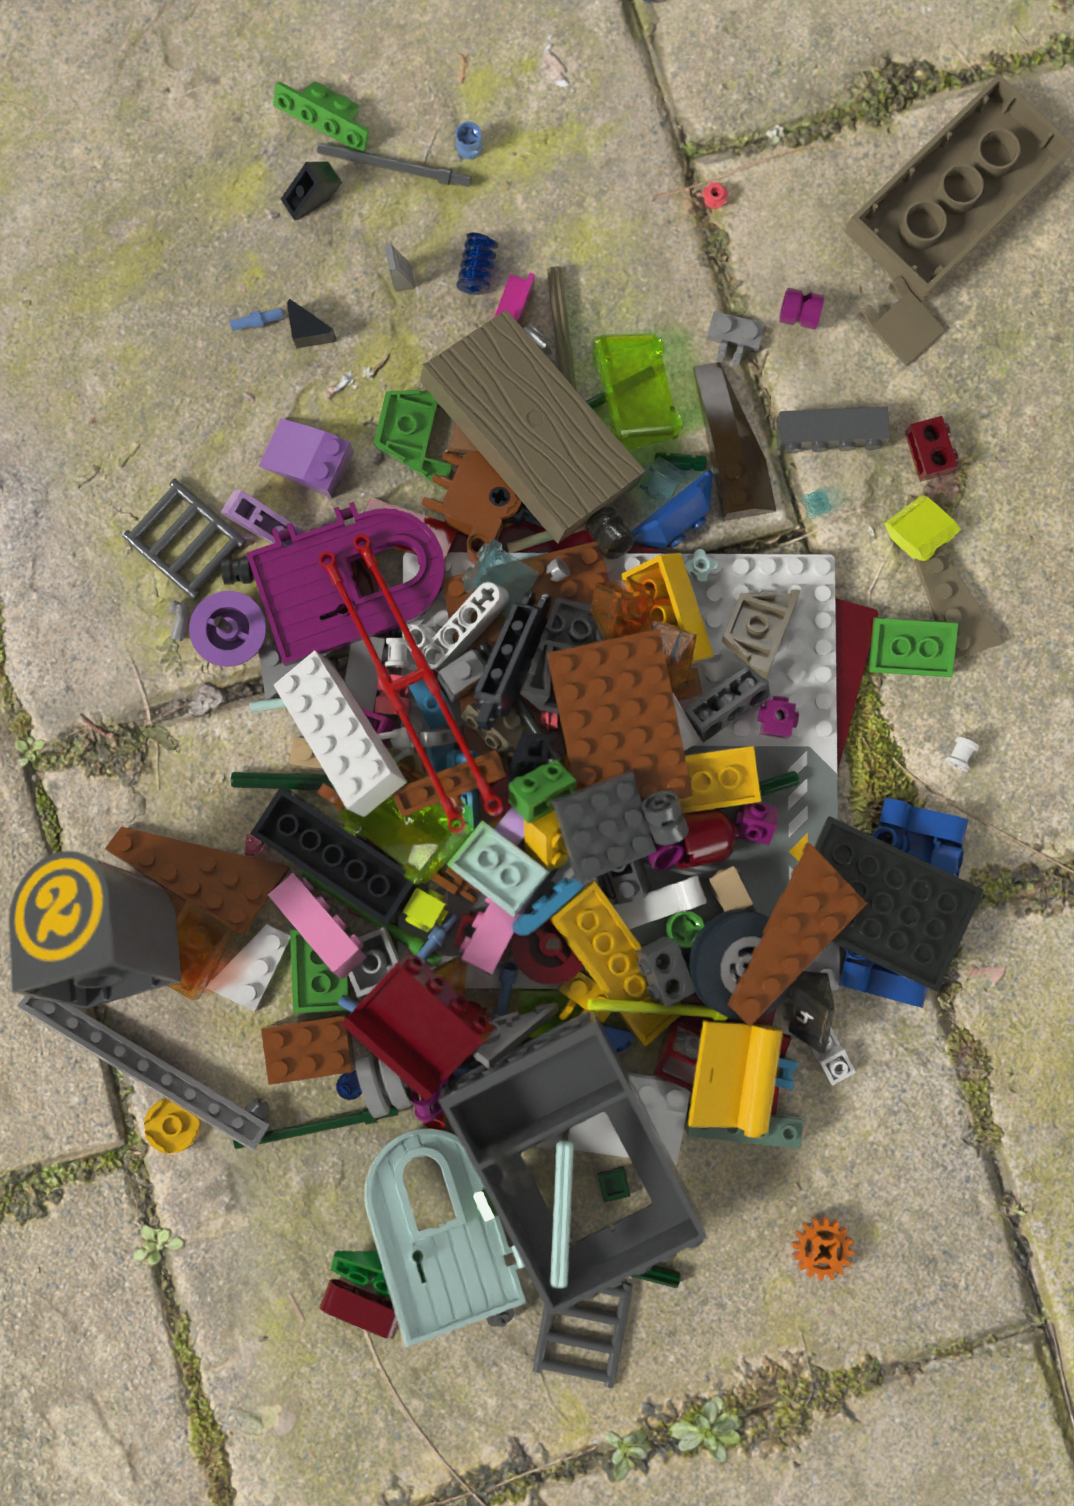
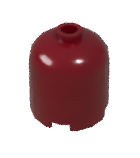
[677,810,738,870]

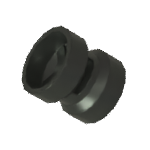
[221,557,254,585]

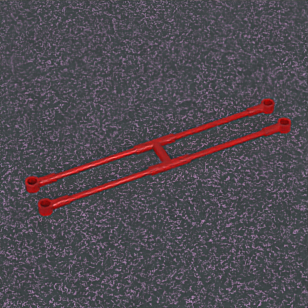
[319,534,503,834]

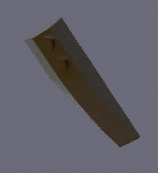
[693,362,776,521]

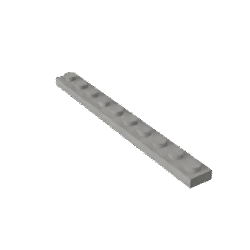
[17,995,270,1151]

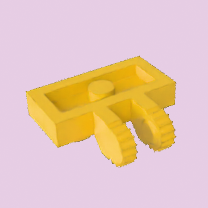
[558,970,611,1023]

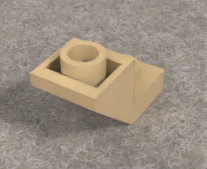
[709,866,755,912]

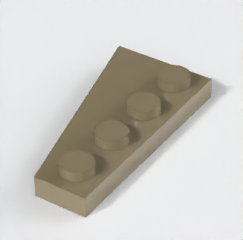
[914,550,1003,660]

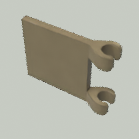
[858,276,945,366]

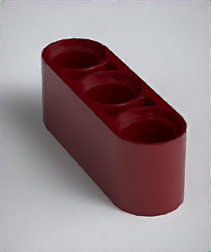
[319,1279,399,1339]

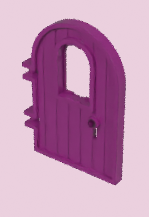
[246,502,445,666]

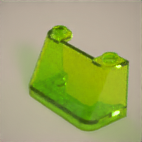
[592,333,683,450]
[337,780,473,885]

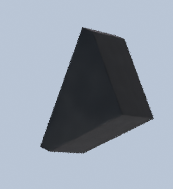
[287,299,337,349]

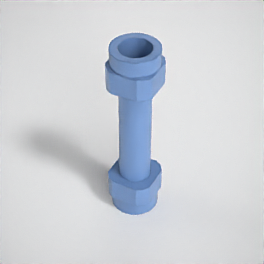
[491,963,518,1020]

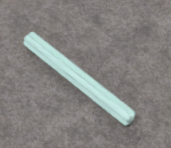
[551,1141,573,1288]

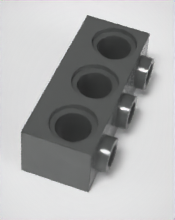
[684,665,770,743]

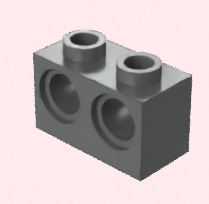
[636,936,696,1007]

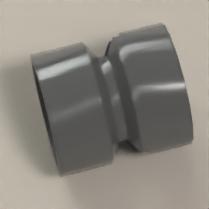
[642,791,689,845]

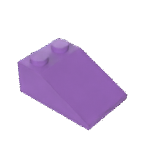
[259,418,354,499]

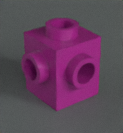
[757,696,799,739]
[734,802,778,845]

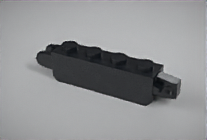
[475,590,551,731]

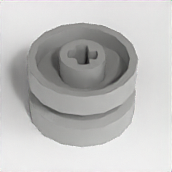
[356,1054,413,1118]

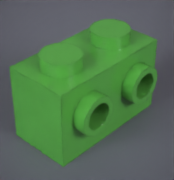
[509,760,576,824]

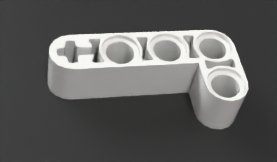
[403,582,509,670]
[612,876,707,929]

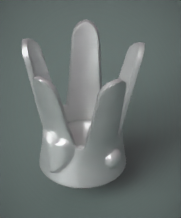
[523,324,556,354]

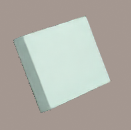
[447,820,550,918]

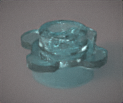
[800,488,832,519]

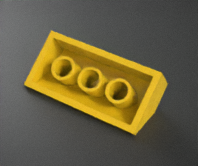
[621,553,714,673]

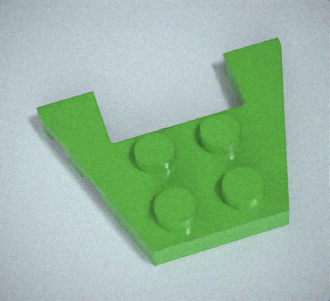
[373,390,452,490]

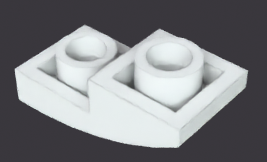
[803,1020,856,1086]

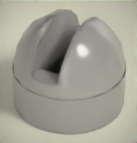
[546,557,570,582]

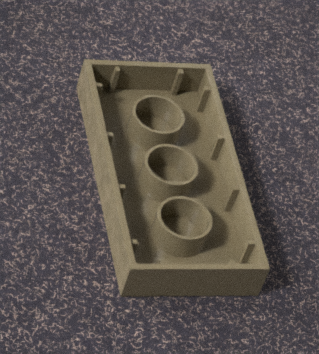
[845,74,1074,302]
[420,310,646,544]

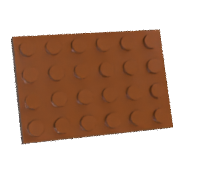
[546,629,693,803]

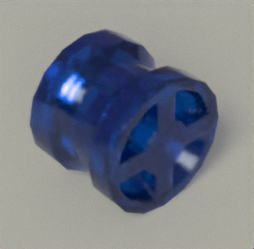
[336,1070,362,1100]

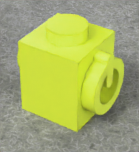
[403,887,449,933]

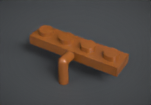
[392,749,508,817]

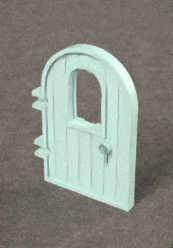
[364,1129,526,1347]

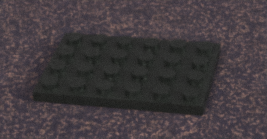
[814,816,984,992]

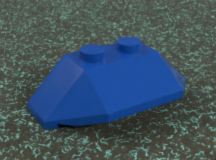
[624,469,713,549]

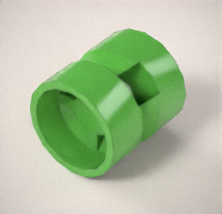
[665,911,704,948]

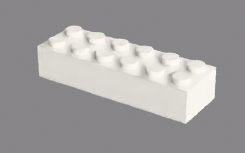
[274,650,407,817]

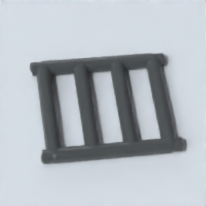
[122,478,247,600]
[532,1282,633,1388]

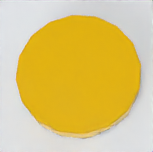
[144,1098,201,1154]

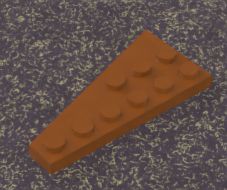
[105,826,290,937]
[727,843,867,1026]

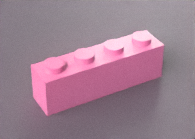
[268,873,367,980]
[458,896,532,976]

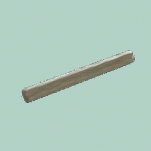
[547,266,576,390]

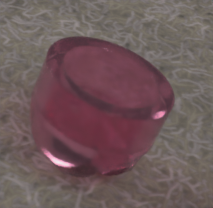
[245,834,265,856]

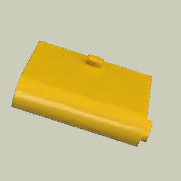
[688,1022,783,1138]

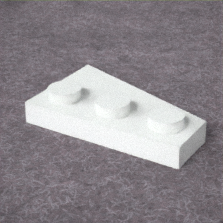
[205,924,291,1011]

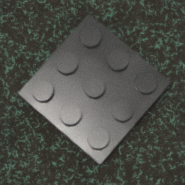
[552,771,656,883]

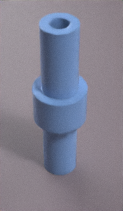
[230,308,284,331]
[416,913,459,962]

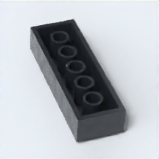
[250,787,423,925]

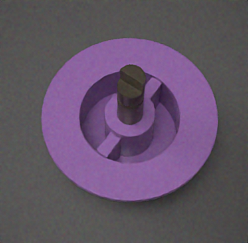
[189,591,266,667]

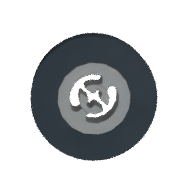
[689,909,794,1020]

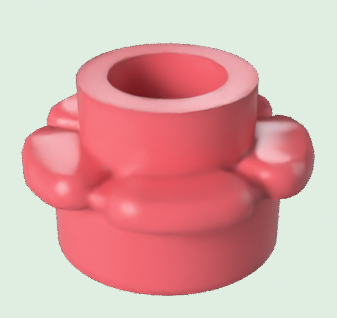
[702,182,728,209]
[541,711,559,733]

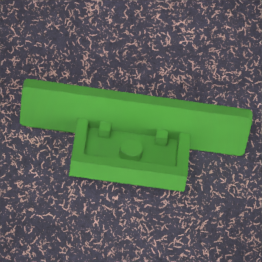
[273,81,369,152]

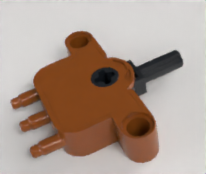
[422,451,544,566]

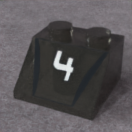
[782,971,835,1053]

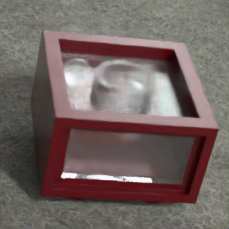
[653,1018,703,1093]

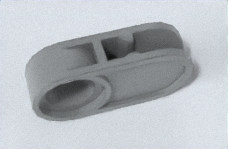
[417,726,464,747]

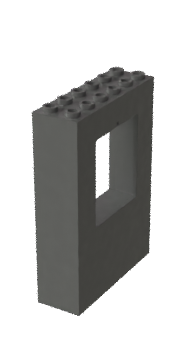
[439,1010,707,1315]

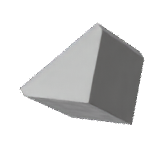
[348,926,399,997]

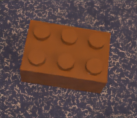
[261,1013,356,1085]

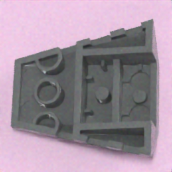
[521,598,615,714]

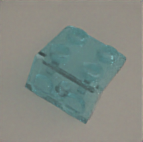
[462,538,538,617]

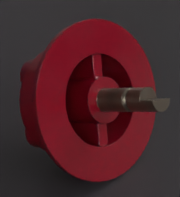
[511,909,584,985]

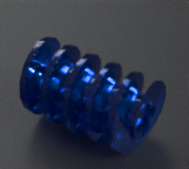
[456,232,498,295]

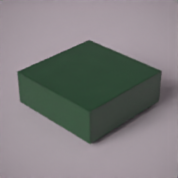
[597,1167,631,1203]

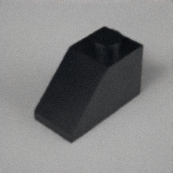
[281,161,342,220]

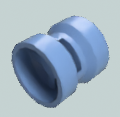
[455,121,482,160]

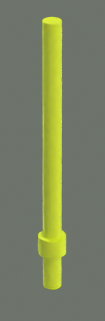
[587,999,728,1021]

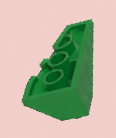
[330,1251,426,1298]

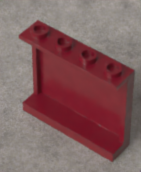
[341,949,495,1101]

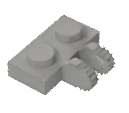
[706,311,765,366]

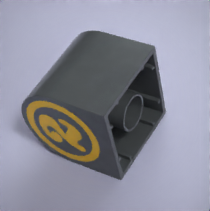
[9,851,182,1009]

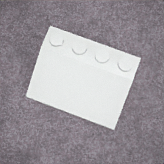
[567,1072,690,1165]

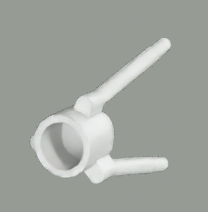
[377,726,418,763]

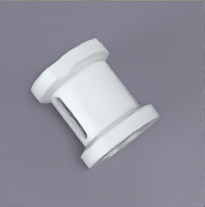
[385,638,410,668]
[945,736,979,772]

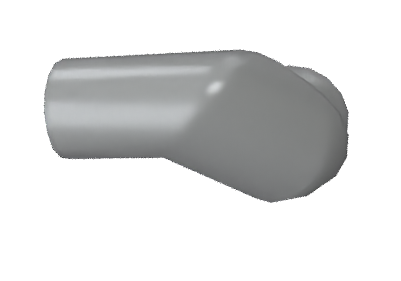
[169,600,188,641]

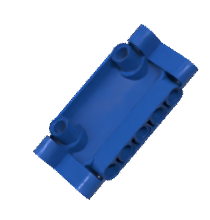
[838,798,969,1008]

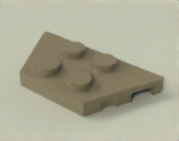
[722,589,800,679]

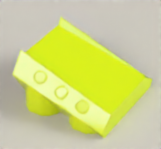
[884,495,961,561]

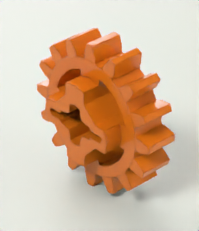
[791,1216,854,1281]

